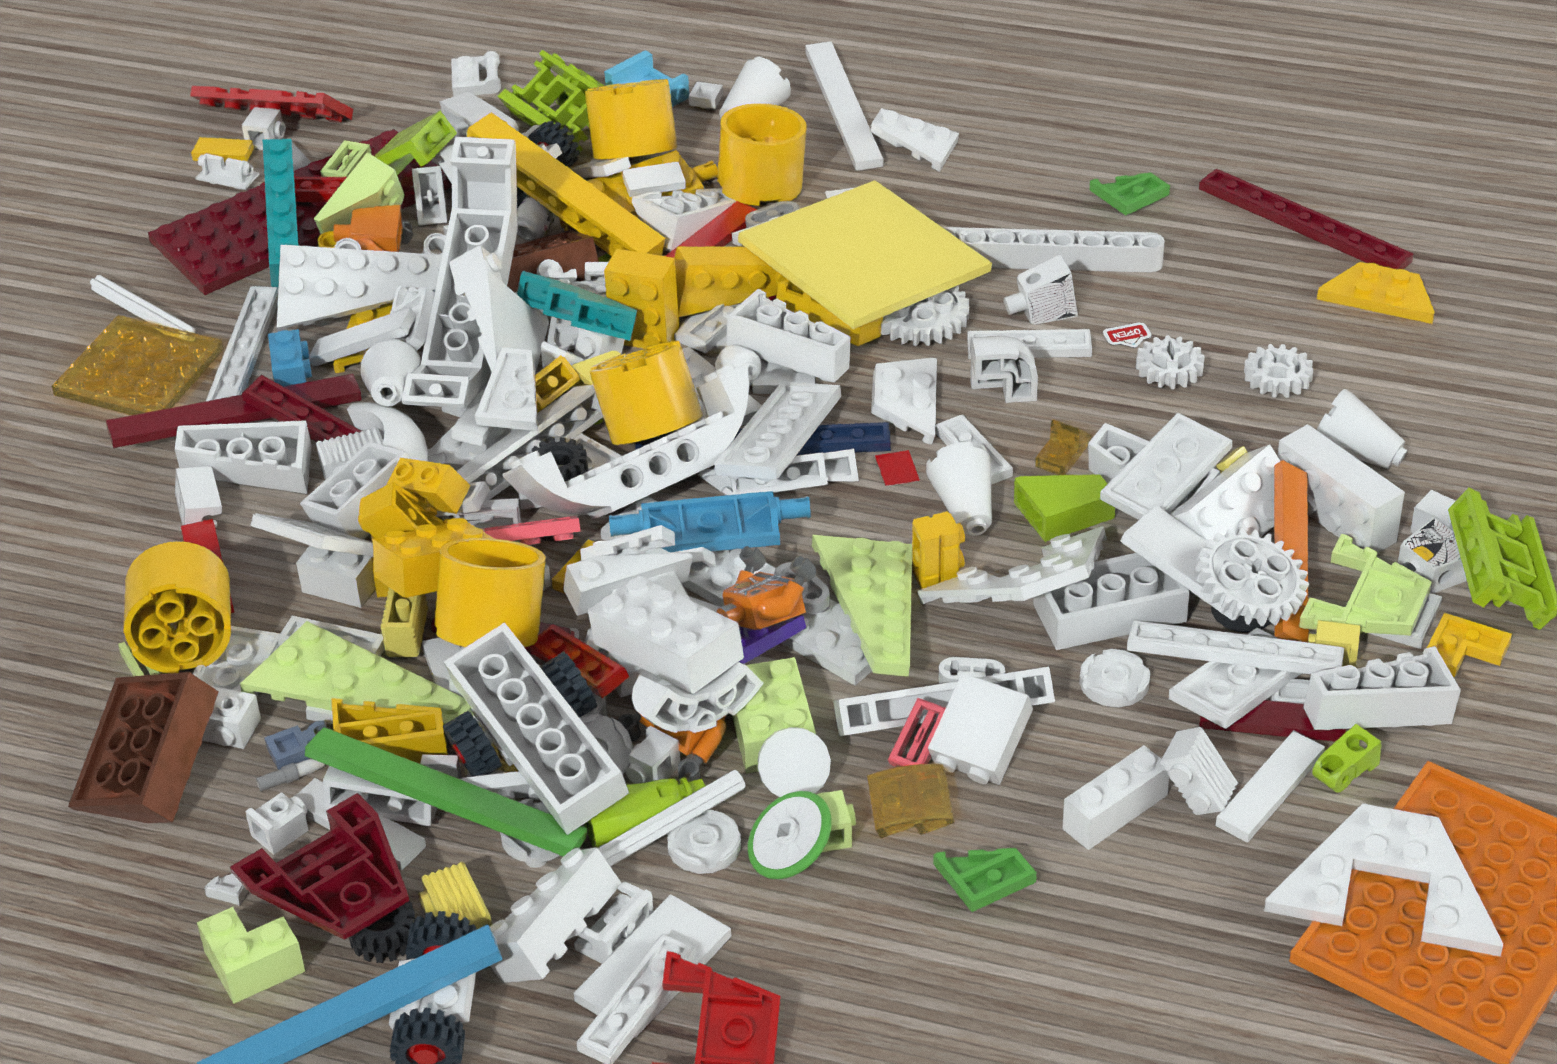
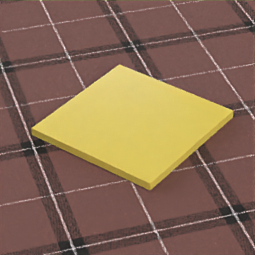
[738,180,992,329]

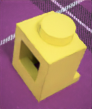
[1308,620,1360,667]

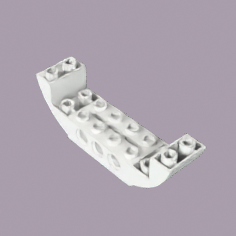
[502,363,749,520]

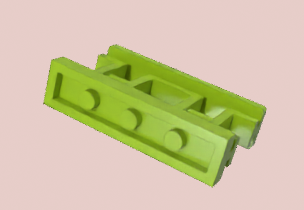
[498,50,599,152]
[1448,487,1557,630]

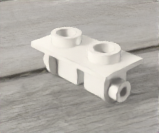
[196,153,259,190]

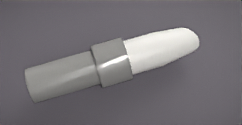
[256,759,325,791]

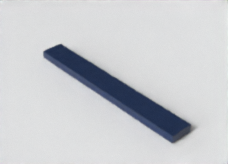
[635,422,891,455]

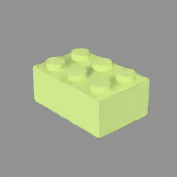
[731,657,816,774]

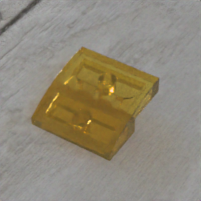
[867,764,955,839]

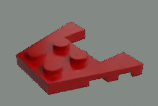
[652,951,781,1064]

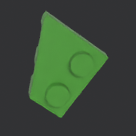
[1089,172,1170,216]
[933,848,1036,912]

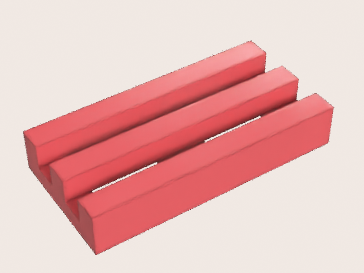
[888,698,946,776]

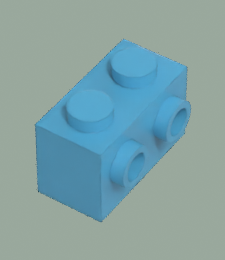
[268,329,312,387]

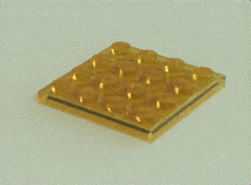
[52,315,224,415]

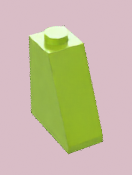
[1014,474,1115,542]

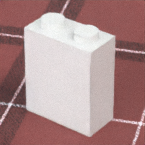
[928,673,1033,785]

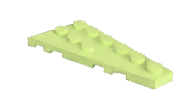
[811,535,912,676]
[240,621,474,725]

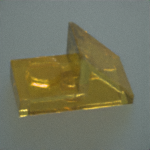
[1035,419,1093,475]

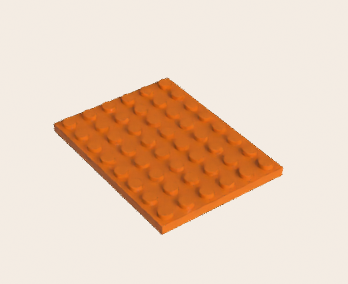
[1289,761,1557,1064]

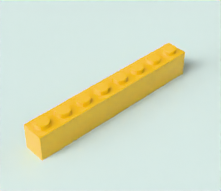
[467,112,665,256]

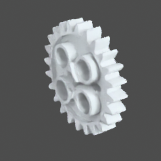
[881,285,969,346]
[1195,528,1309,626]

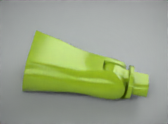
[583,777,705,848]

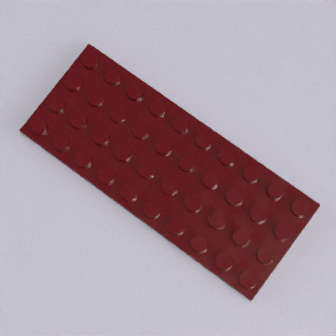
[148,129,452,295]

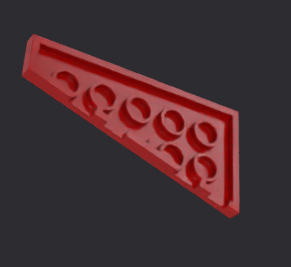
[190,86,353,123]

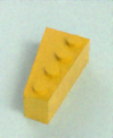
[675,247,787,317]

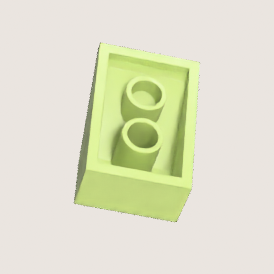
[314,152,405,234]

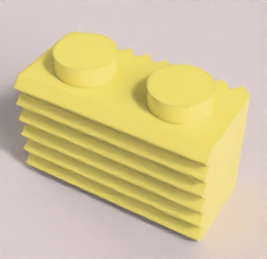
[381,588,428,657]
[418,862,492,929]

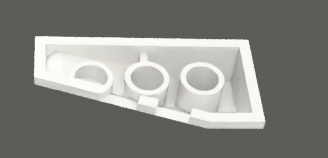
[632,188,744,251]

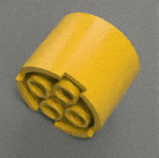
[585,79,677,159]
[717,103,807,206]
[589,341,703,445]
[435,538,546,647]
[123,541,231,673]

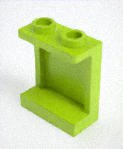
[374,110,457,175]

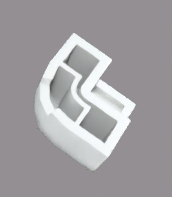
[969,336,1038,403]

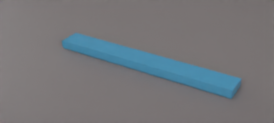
[197,925,503,1064]

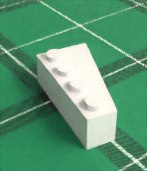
[1303,647,1461,730]

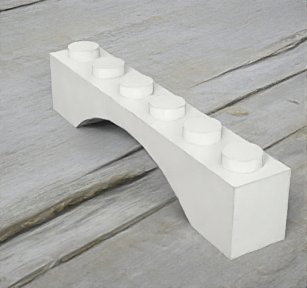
[833,667,1055,736]

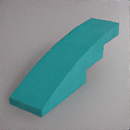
[517,271,637,341]

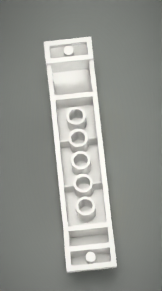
[401,137,517,408]

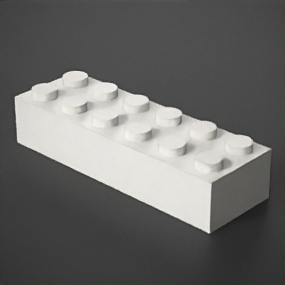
[444,623,629,835]

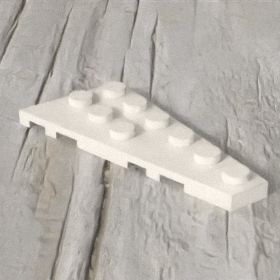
[277,245,442,332]

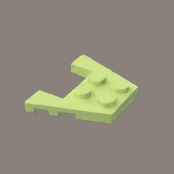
[1299,534,1432,636]

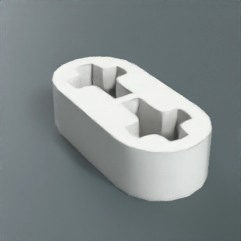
[938,657,1005,684]

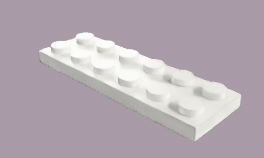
[714,382,841,481]

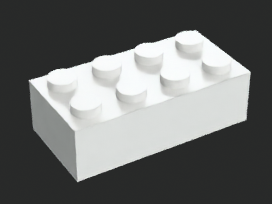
[1277,424,1405,554]
[1171,444,1280,540]
[1033,553,1189,650]
[588,575,744,694]

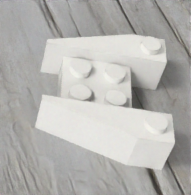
[563,553,693,697]

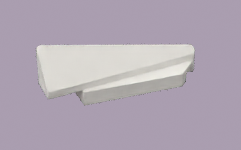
[699,449,859,495]

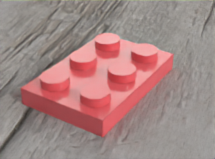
[480,515,581,545]

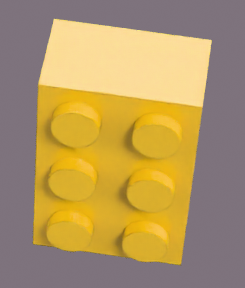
[604,249,679,349]
[373,518,494,598]

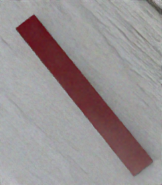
[1199,168,1413,269]
[106,373,362,448]

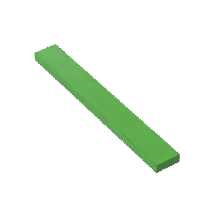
[305,727,587,856]

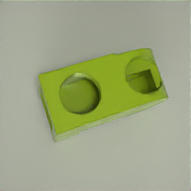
[1312,724,1381,793]

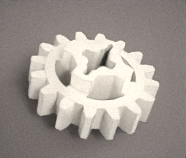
[1136,335,1205,389]
[1244,344,1314,398]

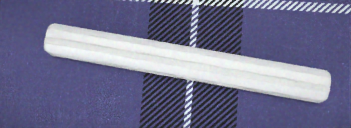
[90,275,197,344]
[598,770,746,867]

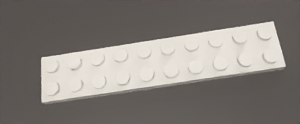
[600,496,872,685]

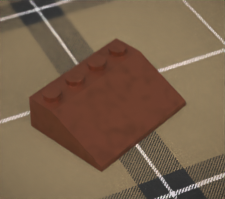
[507,230,599,293]
[68,672,219,823]

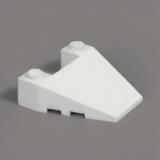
[449,245,549,373]

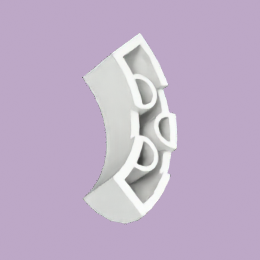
[347,402,429,461]
[632,662,764,733]

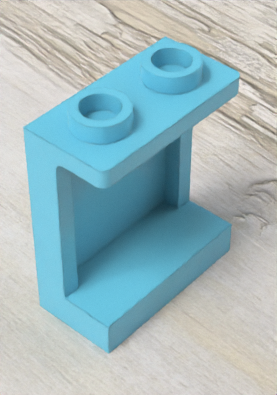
[604,50,689,107]

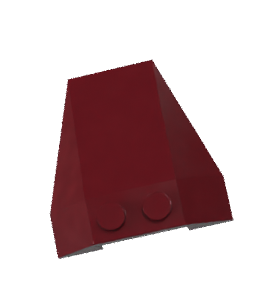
[230,793,410,940]

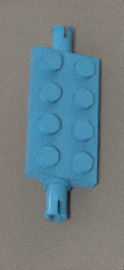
[609,491,811,553]

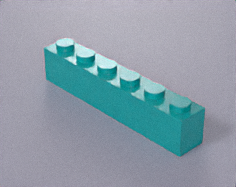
[262,138,298,287]

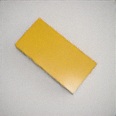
[191,137,254,163]

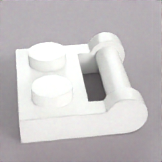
[451,51,501,97]

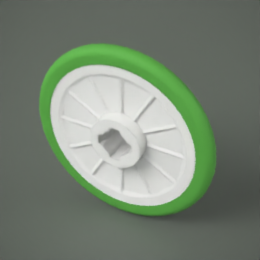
[748,791,832,879]

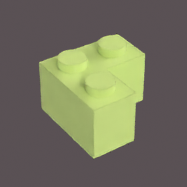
[197,907,305,1004]

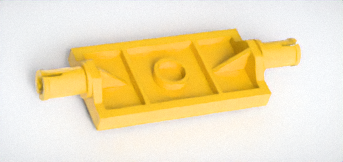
[559,150,718,231]

